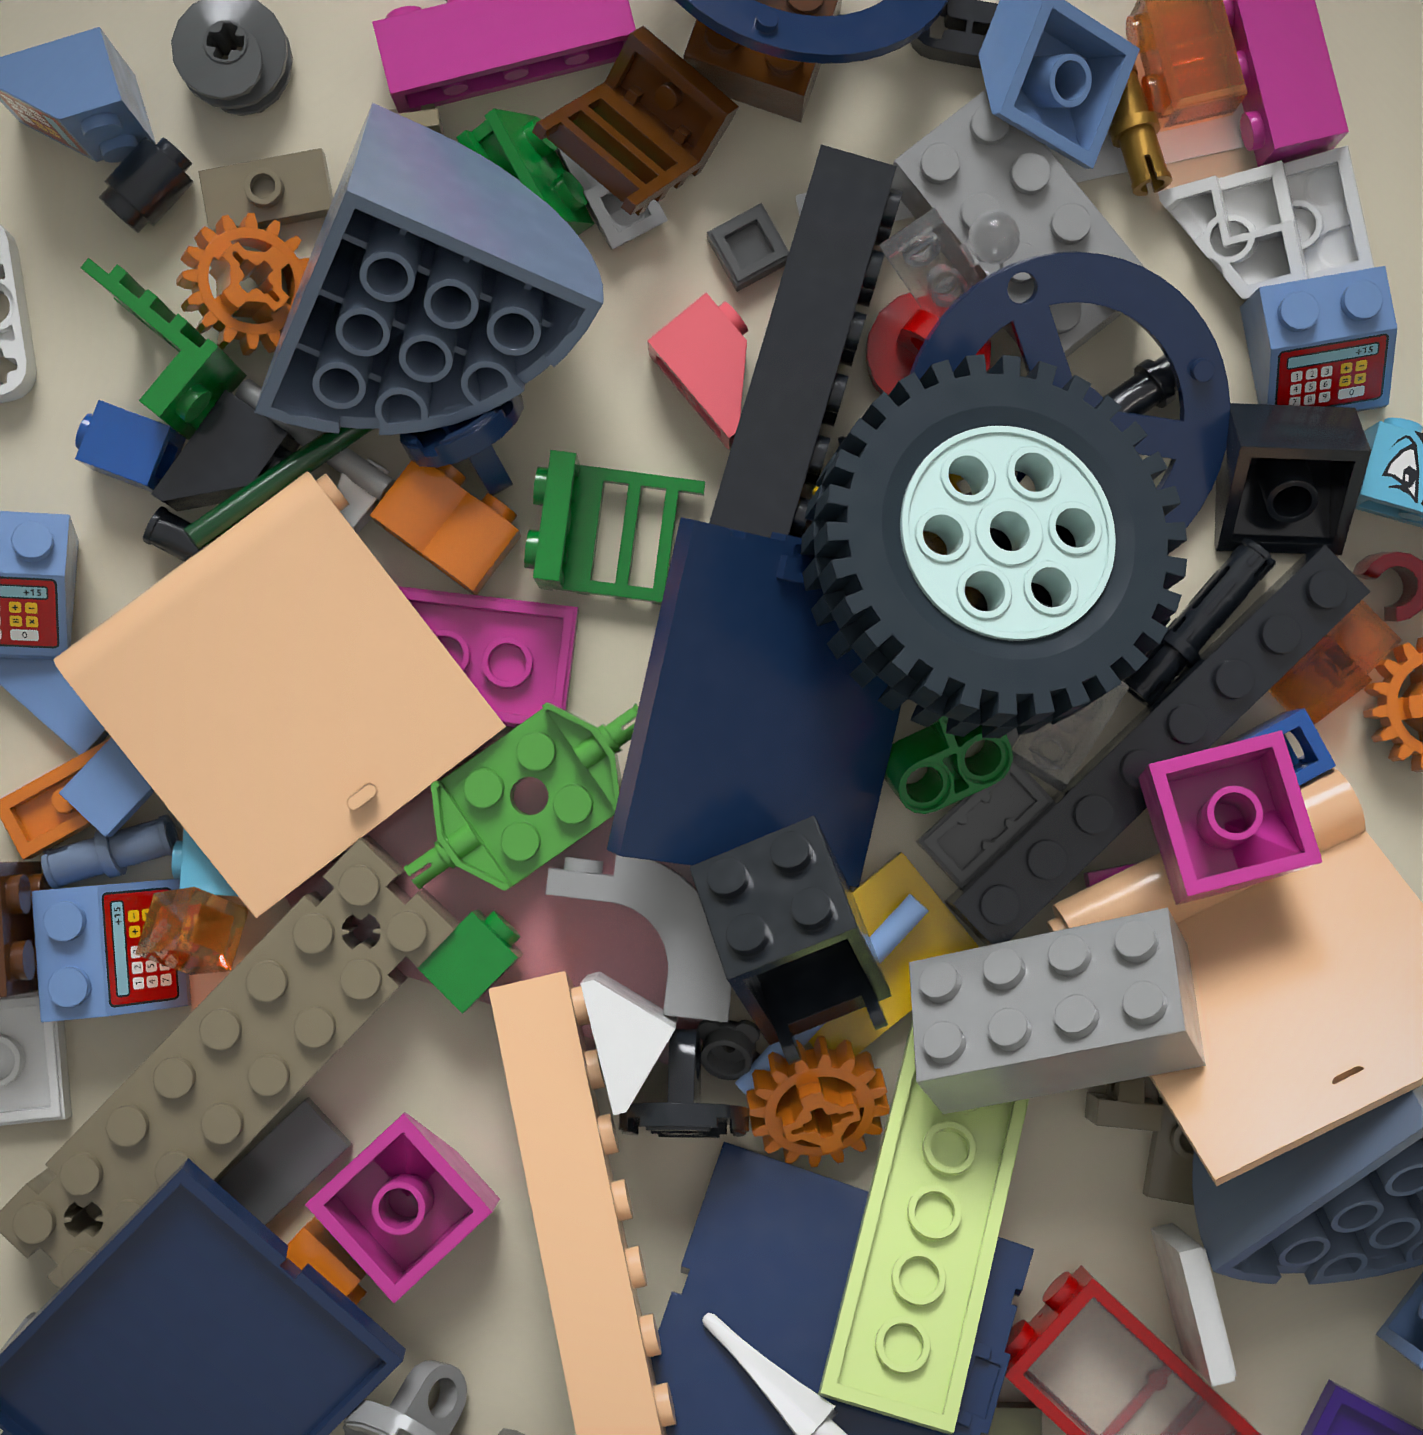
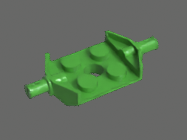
[404,702,638,891]

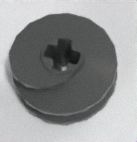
[171,0,293,116]

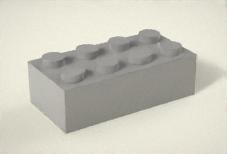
[891,89,1145,358]
[909,907,1206,1114]

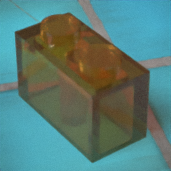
[1126,0,1248,132]

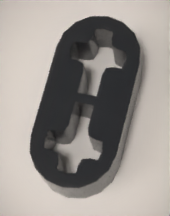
[910,0,998,69]

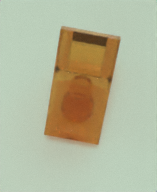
[1268,600,1402,725]

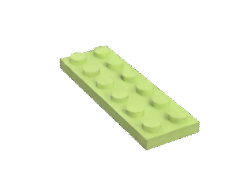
[818,1019,1029,1435]

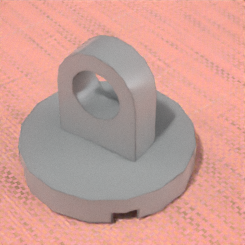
[343,1360,467,1435]

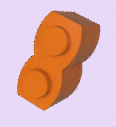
[370,460,521,595]

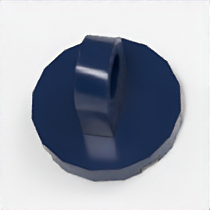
[400,394,524,496]

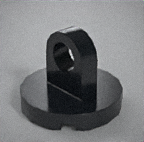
[619,1029,749,1138]

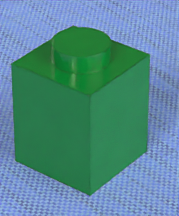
[416,909,523,1014]

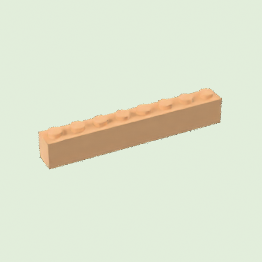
[488,971,676,1435]

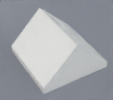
[580,971,677,1115]

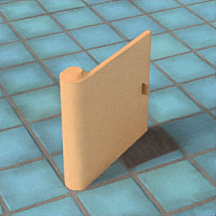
[53,471,506,918]
[1046,768,1423,1186]

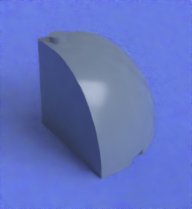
[254,103,604,435]
[1192,1082,1423,1285]

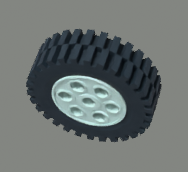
[801,354,1187,738]

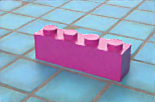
[372,0,636,114]
[1210,0,1349,167]

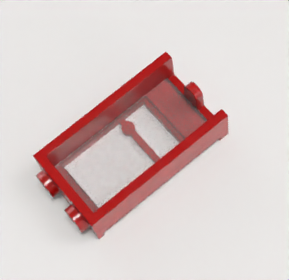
[1005,1265,1262,1435]

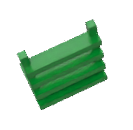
[456,108,595,236]
[80,258,247,440]
[524,450,705,605]

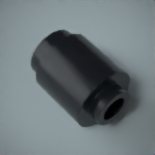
[99,137,194,233]

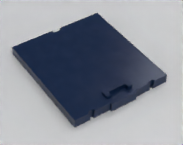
[607,517,902,887]
[651,1142,1034,1435]
[0,1158,406,1435]

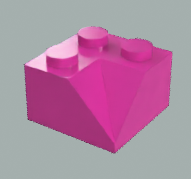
[1138,730,1323,905]
[305,1112,500,1303]

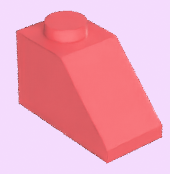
[647,292,748,450]

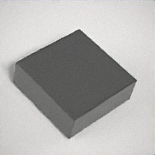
[707,203,789,292]

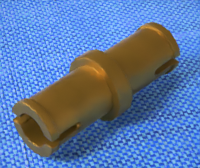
[1109,64,1173,196]

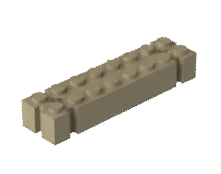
[0,835,461,1289]

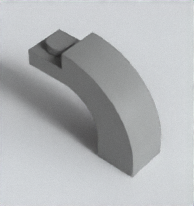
[545,855,731,1023]

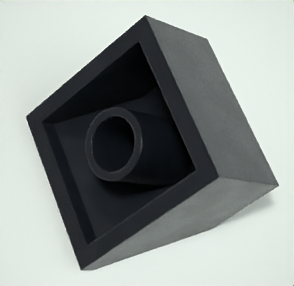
[1214,403,1371,555]

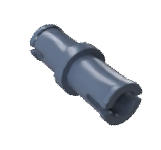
[41,815,179,889]

